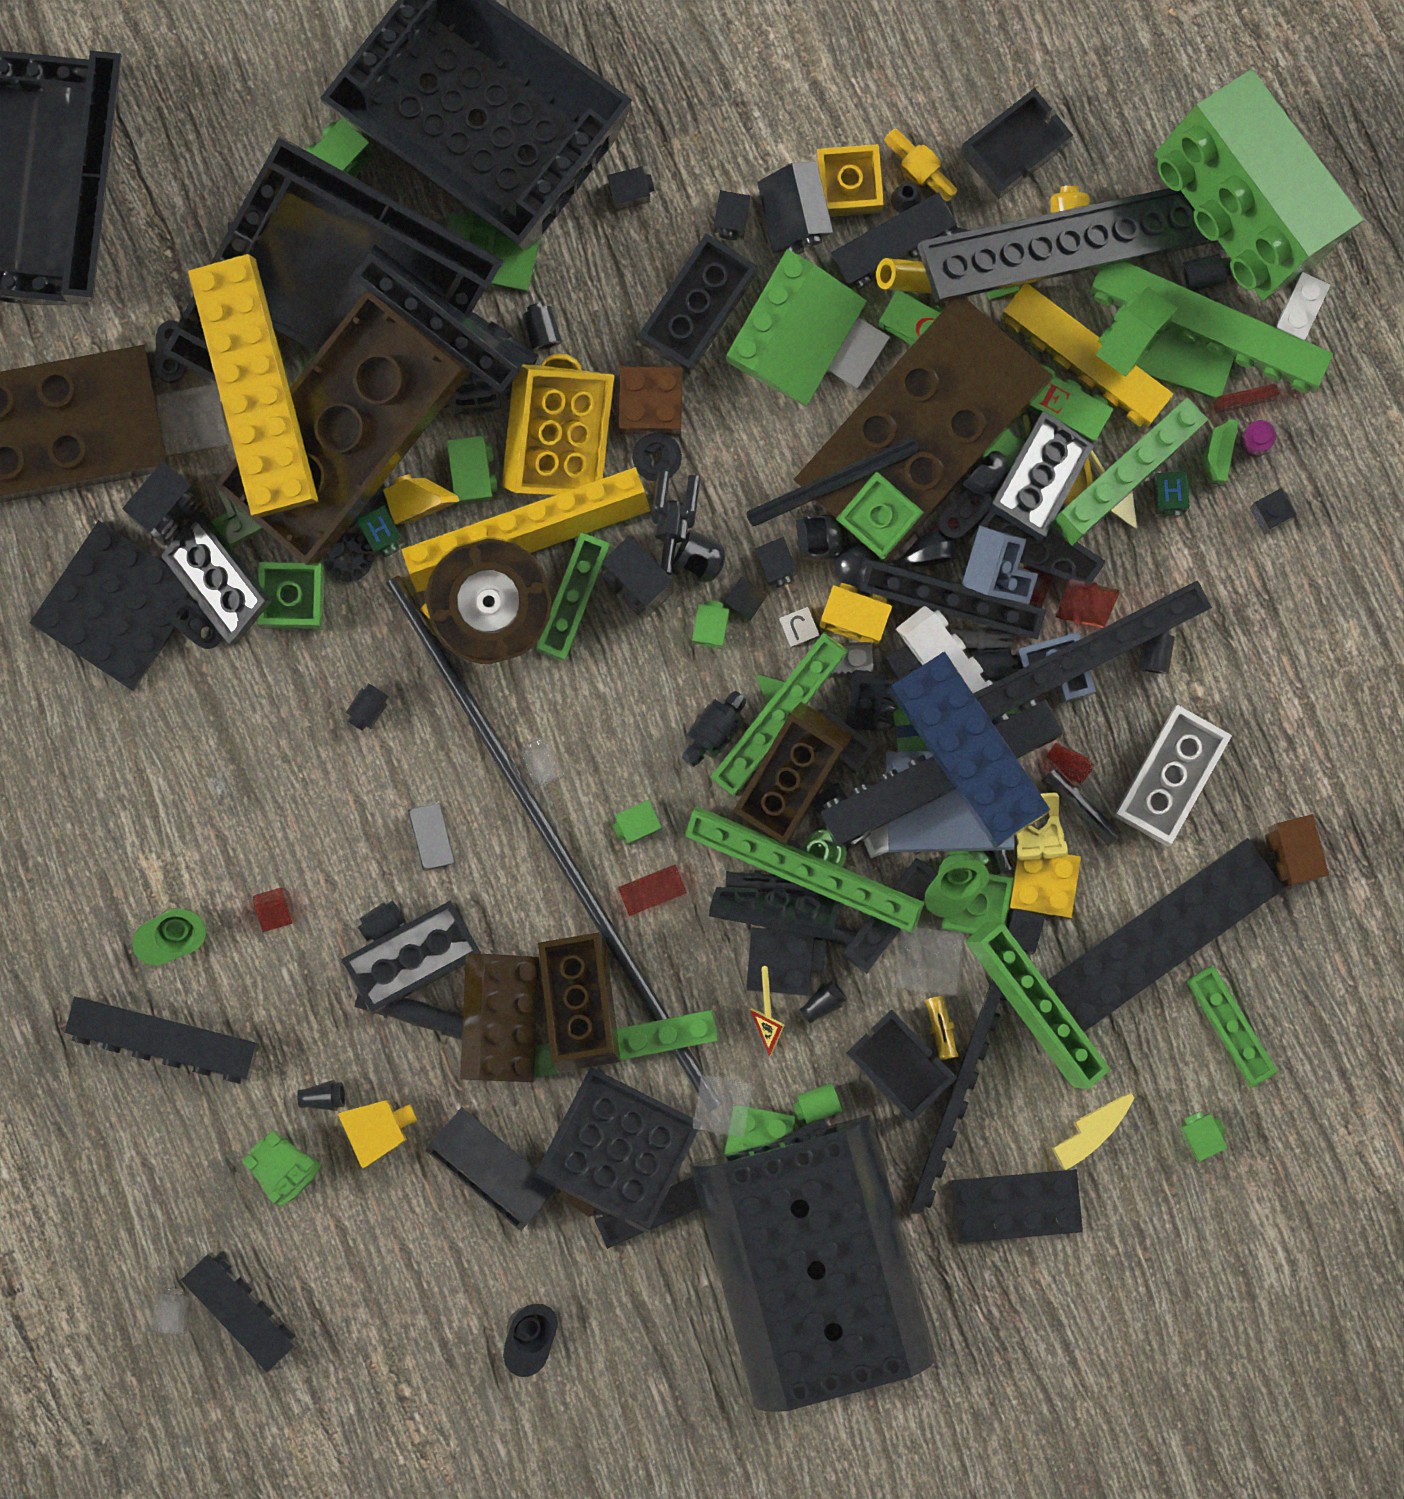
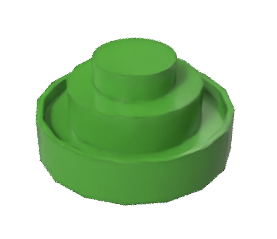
[802,830,847,867]

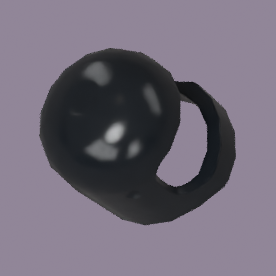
[796,515,845,562]
[672,530,726,583]

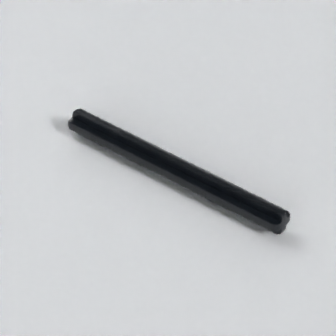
[746,437,920,526]

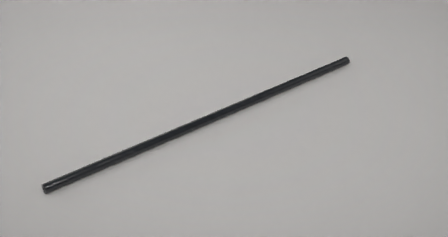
[386,575,722,1112]

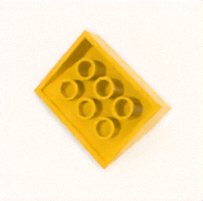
[502,364,614,495]

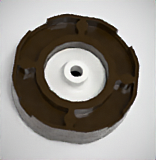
[425,537,552,664]

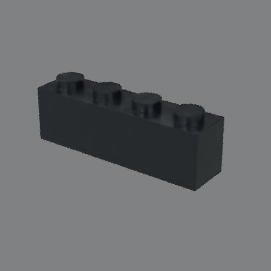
[831,192,957,289]
[181,1253,297,1372]

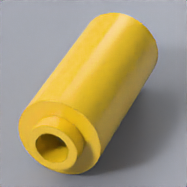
[876,258,933,294]

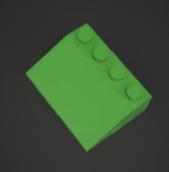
[726,249,867,407]

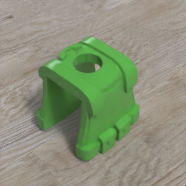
[242,1130,322,1206]

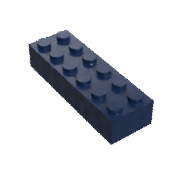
[890,651,1051,848]

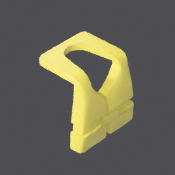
[1017,793,1068,860]

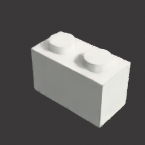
[1275,272,1330,341]

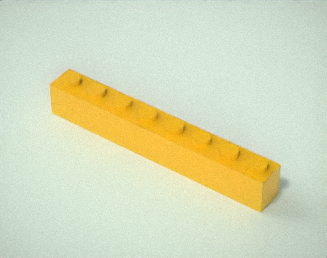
[401,467,650,593]

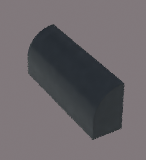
[426,1107,557,1231]

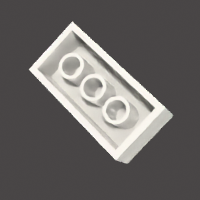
[1113,705,1232,847]

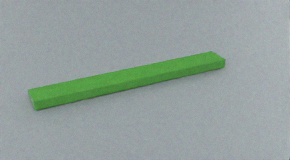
[685,806,925,933]

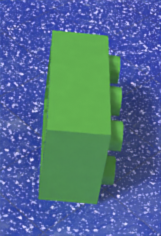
[1154,69,1364,301]

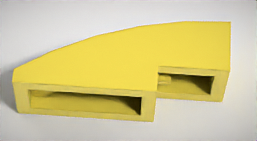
[1051,1093,1134,1170]

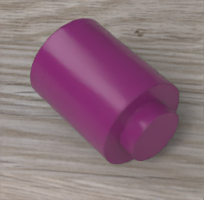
[1240,420,1276,457]

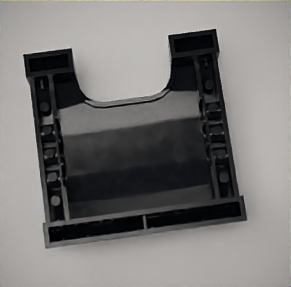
[0,50,122,305]
[162,136,503,382]

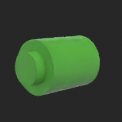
[793,1082,843,1125]

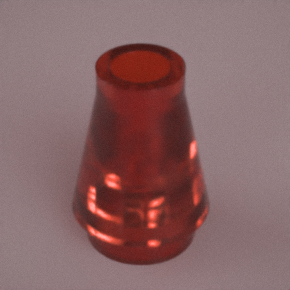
[1046,743,1095,785]

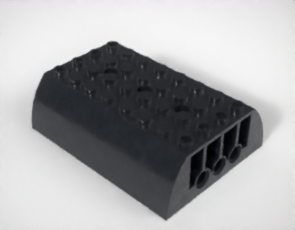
[320,0,632,249]
[689,1115,936,1412]

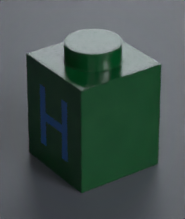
[1153,471,1190,519]
[357,506,404,557]

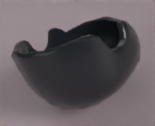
[962,451,1007,494]
[833,542,880,590]

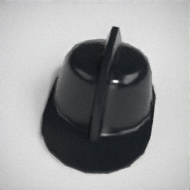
[503,1303,558,1377]

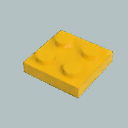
[1009,854,1081,918]

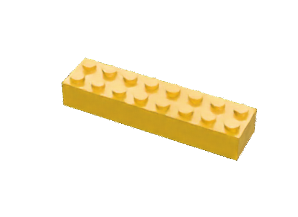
[188,254,319,518]

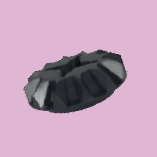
[632,433,682,481]
[324,532,373,582]

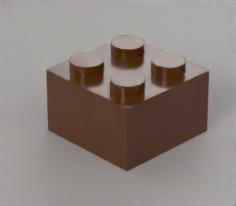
[619,367,682,435]
[1265,814,1329,888]

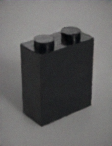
[757,161,833,255]

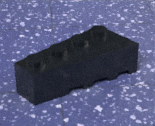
[968,510,1106,588]

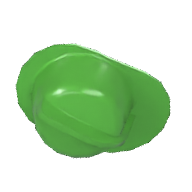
[924,851,989,917]
[132,908,206,966]

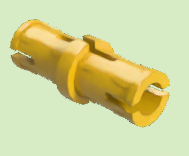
[925,995,959,1061]

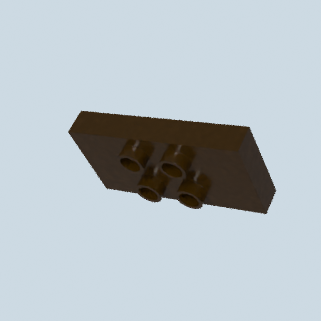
[214,289,471,566]
[793,297,1054,563]
[0,344,170,503]

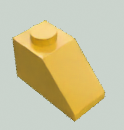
[383,475,459,525]

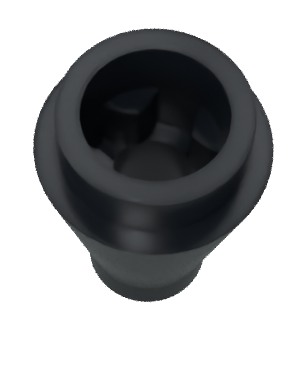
[891,183,921,213]
[800,980,847,1024]
[297,1080,346,1111]

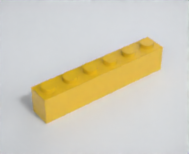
[1001,283,1173,428]

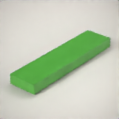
[1186,965,1278,1088]

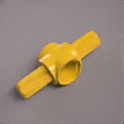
[884,129,958,202]

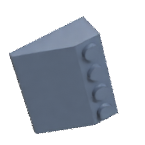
[885,751,1014,853]

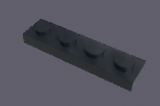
[842,857,938,974]

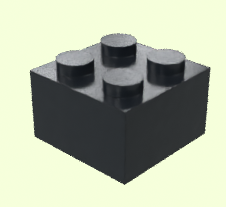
[746,927,814,997]

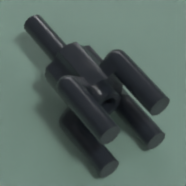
[652,471,701,575]

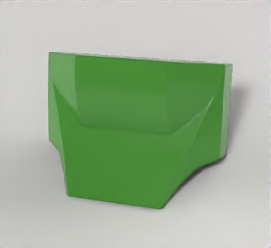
[1202,419,1239,486]

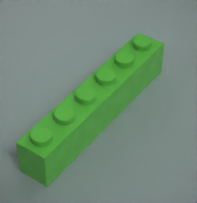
[1052,398,1209,546]
[965,922,1111,1090]

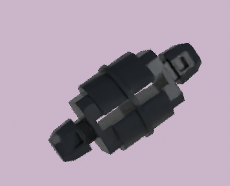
[443,372,513,415]
[682,691,746,767]

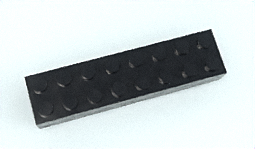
[1046,838,1285,1032]

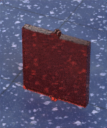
[1055,579,1119,628]

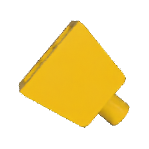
[338,1100,418,1168]

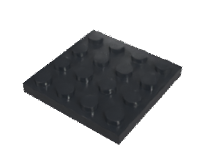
[29,520,195,691]
[534,1067,702,1233]

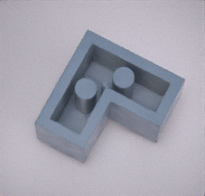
[962,526,1038,604]
[1016,632,1096,704]

